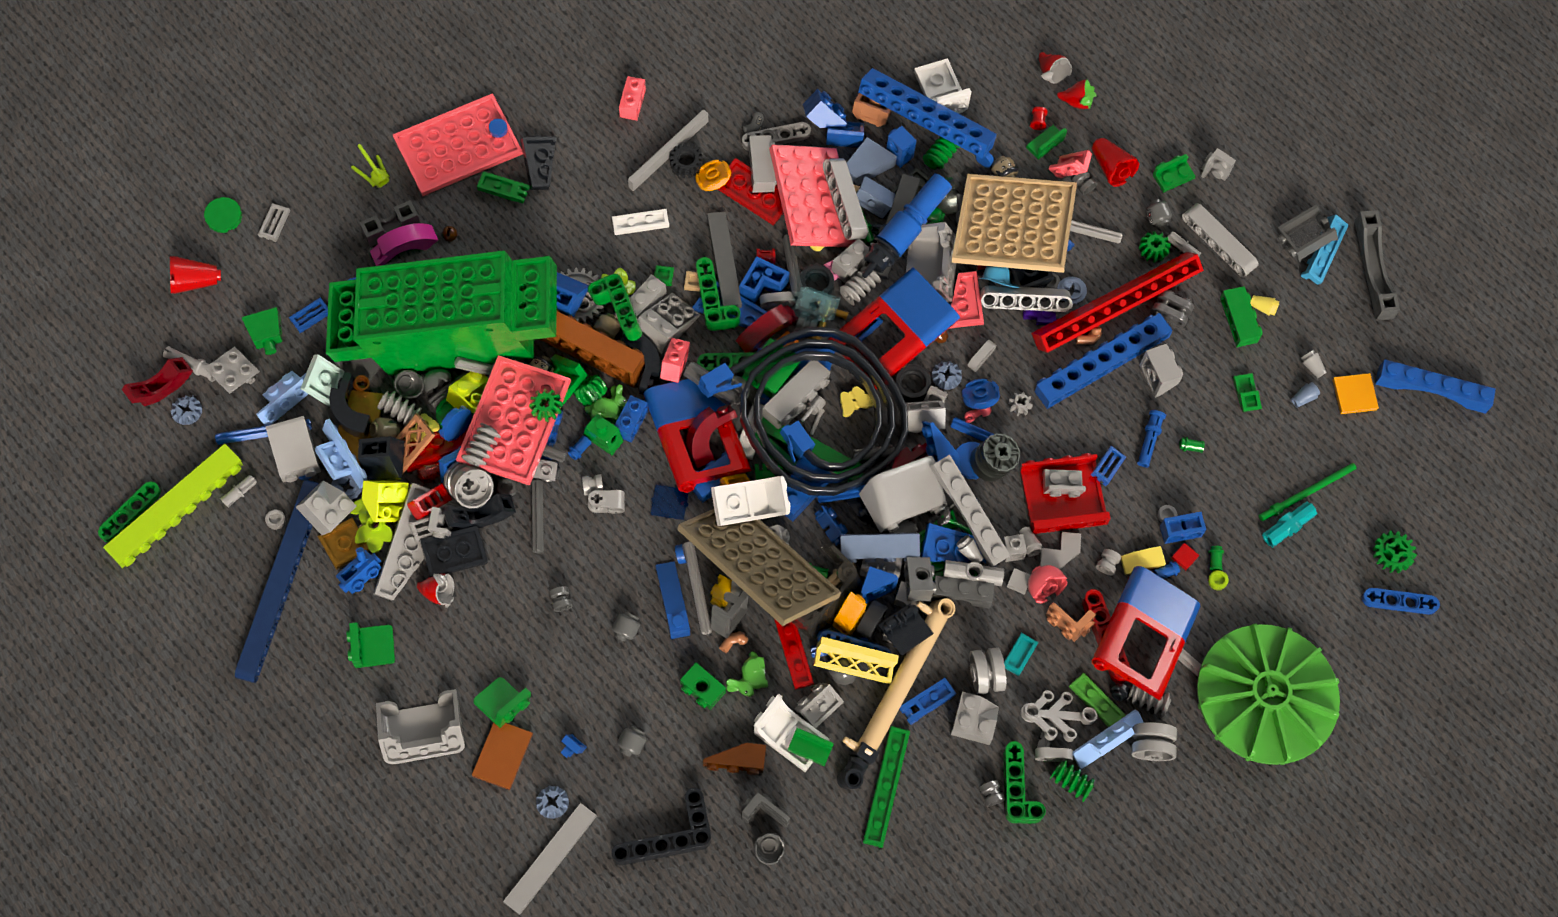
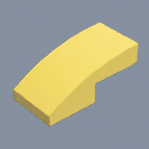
[1121,546,1166,575]

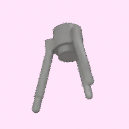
[792,395,826,435]

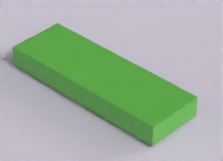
[1069,672,1126,727]

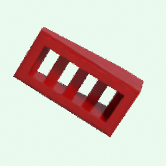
[407,483,452,520]

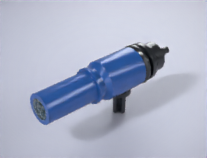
[862,173,952,278]

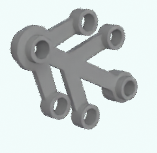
[1021,690,1097,742]

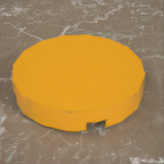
[695,160,731,191]

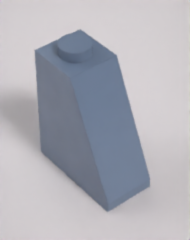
[847,137,897,185]

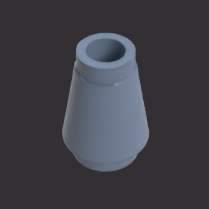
[1291,382,1320,408]

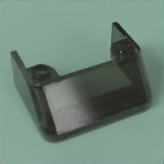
[792,545,863,639]

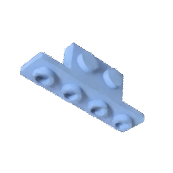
[256,371,308,426]
[315,419,367,489]
[1073,710,1144,769]

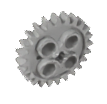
[561,268,607,323]

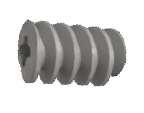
[840,266,881,306]
[377,391,422,426]
[462,423,501,467]
[1126,684,1171,717]

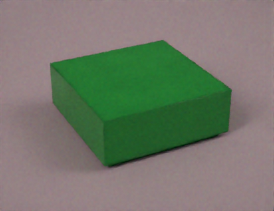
[654,265,674,286]

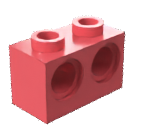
[619,76,646,121]
[660,338,690,383]

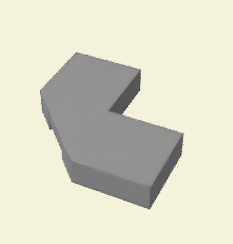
[1040,532,1081,569]

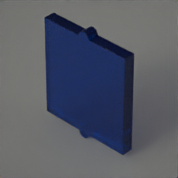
[651,485,689,520]

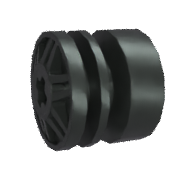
[970,433,1020,482]

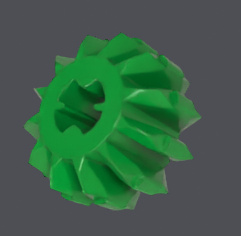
[1139,231,1171,263]
[574,375,608,406]
[529,388,563,422]

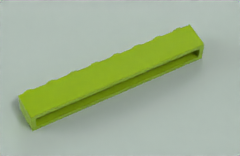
[103,444,243,568]

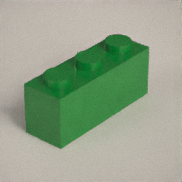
[1220,286,1262,347]

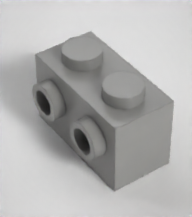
[831,238,869,283]
[906,400,945,433]

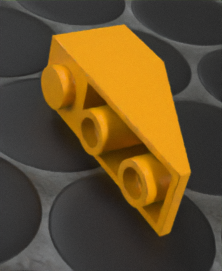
[833,592,867,635]

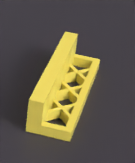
[813,637,898,684]

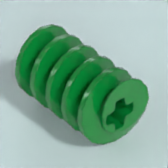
[923,136,960,170]
[1050,759,1094,802]

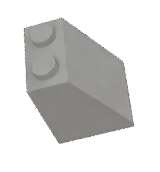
[265,416,321,482]

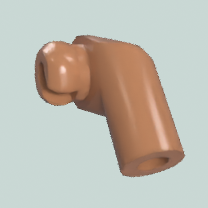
[1076,326,1102,345]
[719,631,748,653]

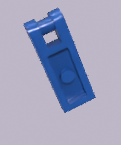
[899,678,956,725]

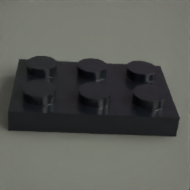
[420,526,488,577]

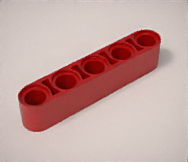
[1082,589,1131,683]

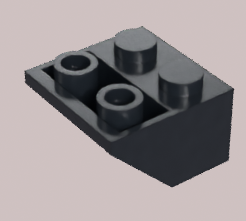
[358,436,405,481]

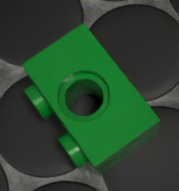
[680,663,726,710]

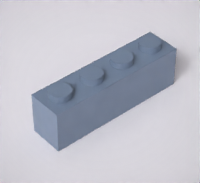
[840,533,920,563]

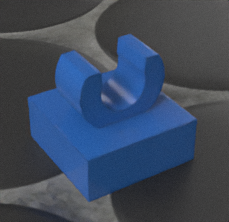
[561,734,587,758]

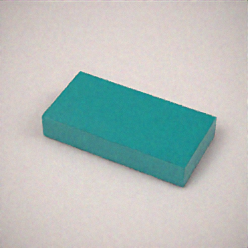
[1004,632,1039,676]

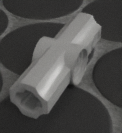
[943,560,1004,586]

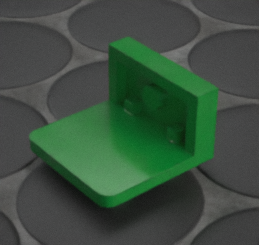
[346,623,395,668]
[473,677,531,728]

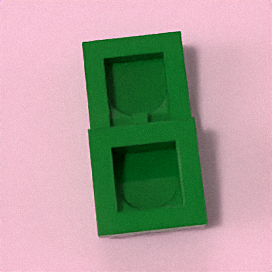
[1232,373,1262,412]

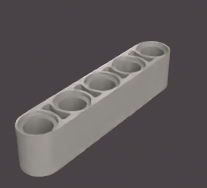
[823,158,868,240]
[1182,203,1258,277]
[980,286,1073,312]

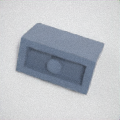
[856,176,896,219]

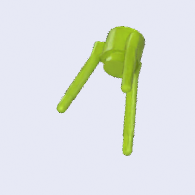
[351,144,390,188]

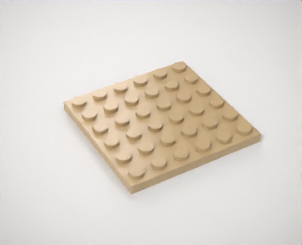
[952,174,1077,273]

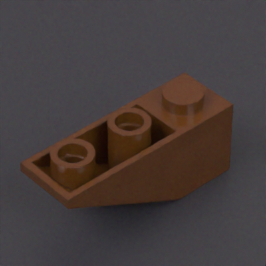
[703,743,766,775]

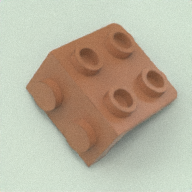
[1046,602,1096,642]

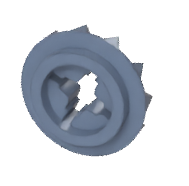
[1057,277,1087,304]
[932,361,962,390]
[171,395,202,425]
[331,475,362,500]
[536,786,569,819]

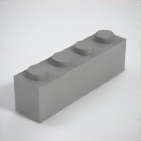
[762,361,831,430]

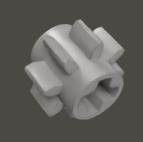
[1008,392,1033,416]

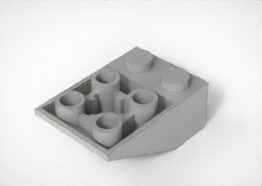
[638,293,701,354]

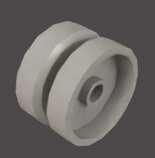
[969,647,1006,695]
[1131,723,1177,761]

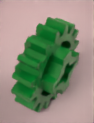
[1372,531,1417,573]

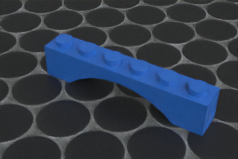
[1375,359,1496,414]

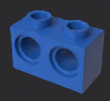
[886,126,916,168]
[615,395,648,443]
[1160,512,1206,544]

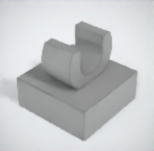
[923,385,948,403]

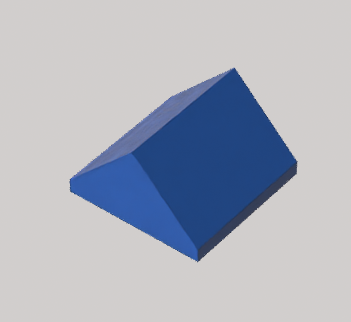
[826,121,864,148]
[860,567,898,604]

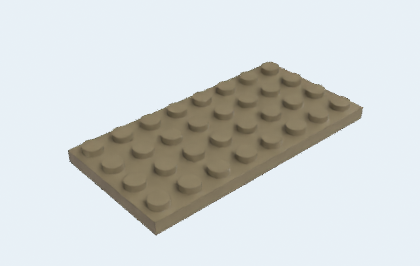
[678,509,841,626]

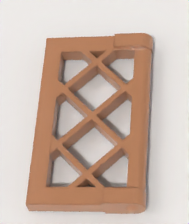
[396,413,435,475]

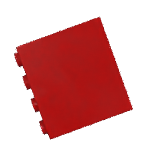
[1019,453,1111,534]

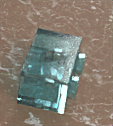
[795,286,841,322]

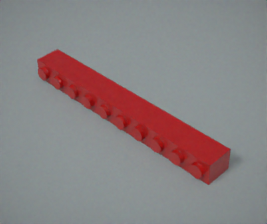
[1031,252,1204,353]

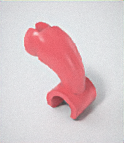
[964,407,992,423]

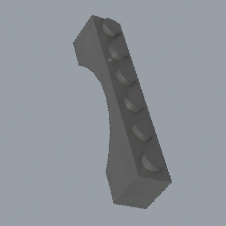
[1354,210,1400,321]

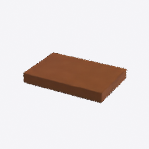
[472,723,533,790]

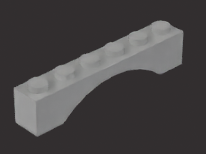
[930,455,1010,567]

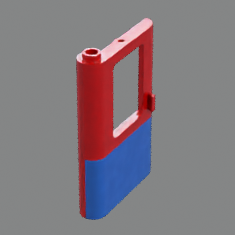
[827,267,961,390]

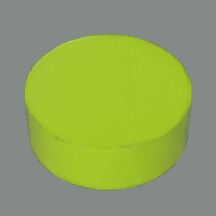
[1208,570,1229,590]

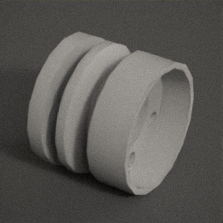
[444,462,493,508]

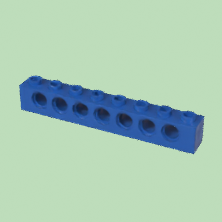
[858,68,997,159]
[1034,313,1173,409]

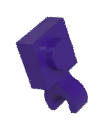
[1023,310,1056,325]

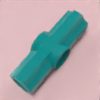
[1262,501,1318,548]

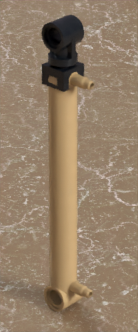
[837,598,955,789]

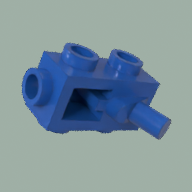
[336,547,382,594]

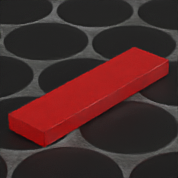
[774,619,814,690]

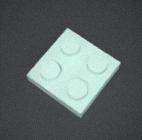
[300,355,345,406]

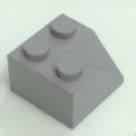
[1139,344,1183,398]
[296,481,356,535]
[951,691,999,745]

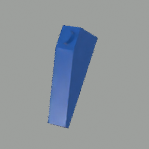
[655,561,690,639]

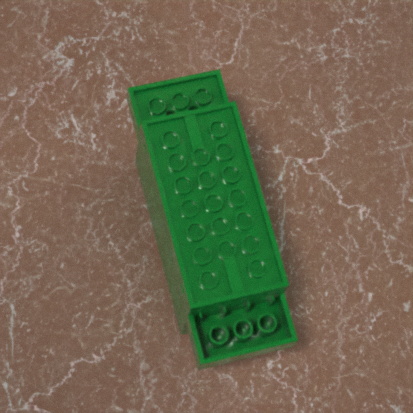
[326,250,557,375]

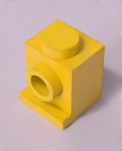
[710,574,732,608]

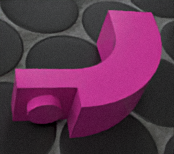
[370,223,438,266]

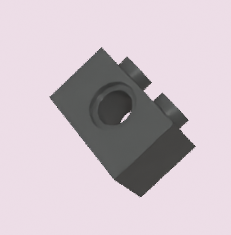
[904,557,936,601]

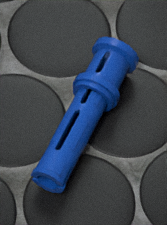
[1137,410,1166,468]

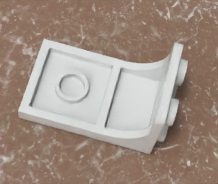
[914,58,971,113]
[711,476,790,526]
[754,694,830,772]

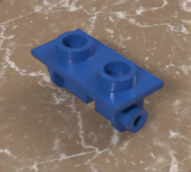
[815,506,848,546]

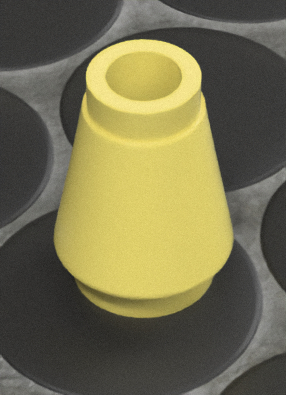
[1251,295,1279,316]

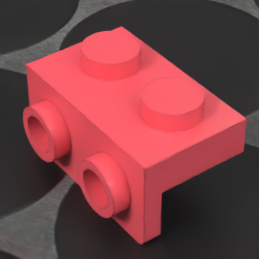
[1049,150,1092,178]

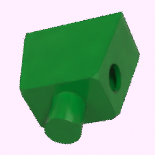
[242,307,283,355]
[583,414,624,456]

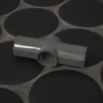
[684,362,739,406]

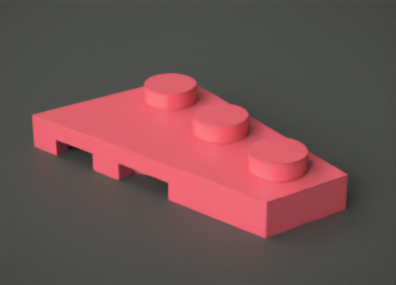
[950,271,984,328]

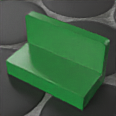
[1026,125,1067,160]
[787,728,834,767]

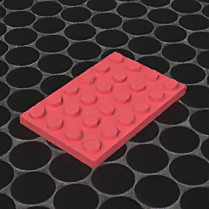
[393,93,523,196]
[769,145,856,247]
[456,355,571,485]

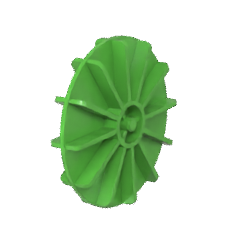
[1197,624,1340,765]

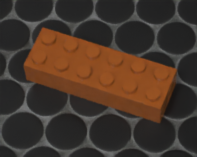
[539,309,645,388]

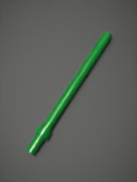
[1259,463,1357,521]

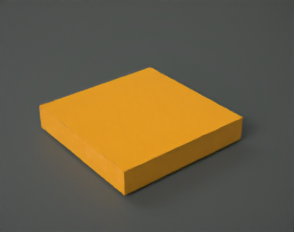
[1332,373,1379,414]

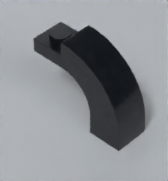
[621,334,660,395]
[329,372,372,439]
[443,494,516,530]

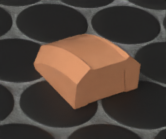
[852,93,892,127]

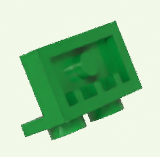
[1153,154,1196,193]

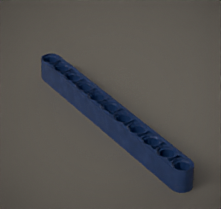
[235,480,320,683]

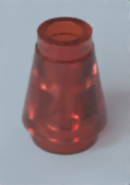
[417,462,440,483]

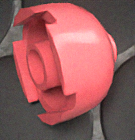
[1028,565,1068,604]

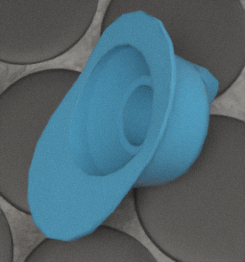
[978,266,1020,288]

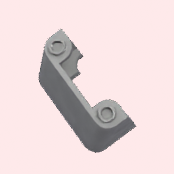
[906,222,956,302]
[859,456,947,533]
[376,689,465,764]

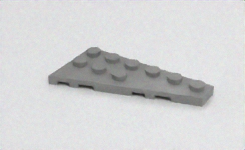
[373,483,462,601]

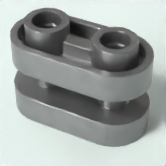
[1151,290,1194,328]

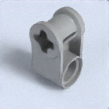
[588,490,625,514]

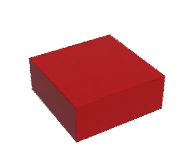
[1171,543,1199,570]

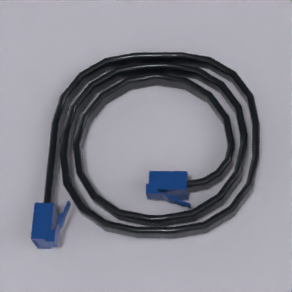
[698,327,908,496]

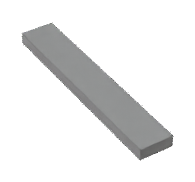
[628,110,708,191]
[503,803,597,915]

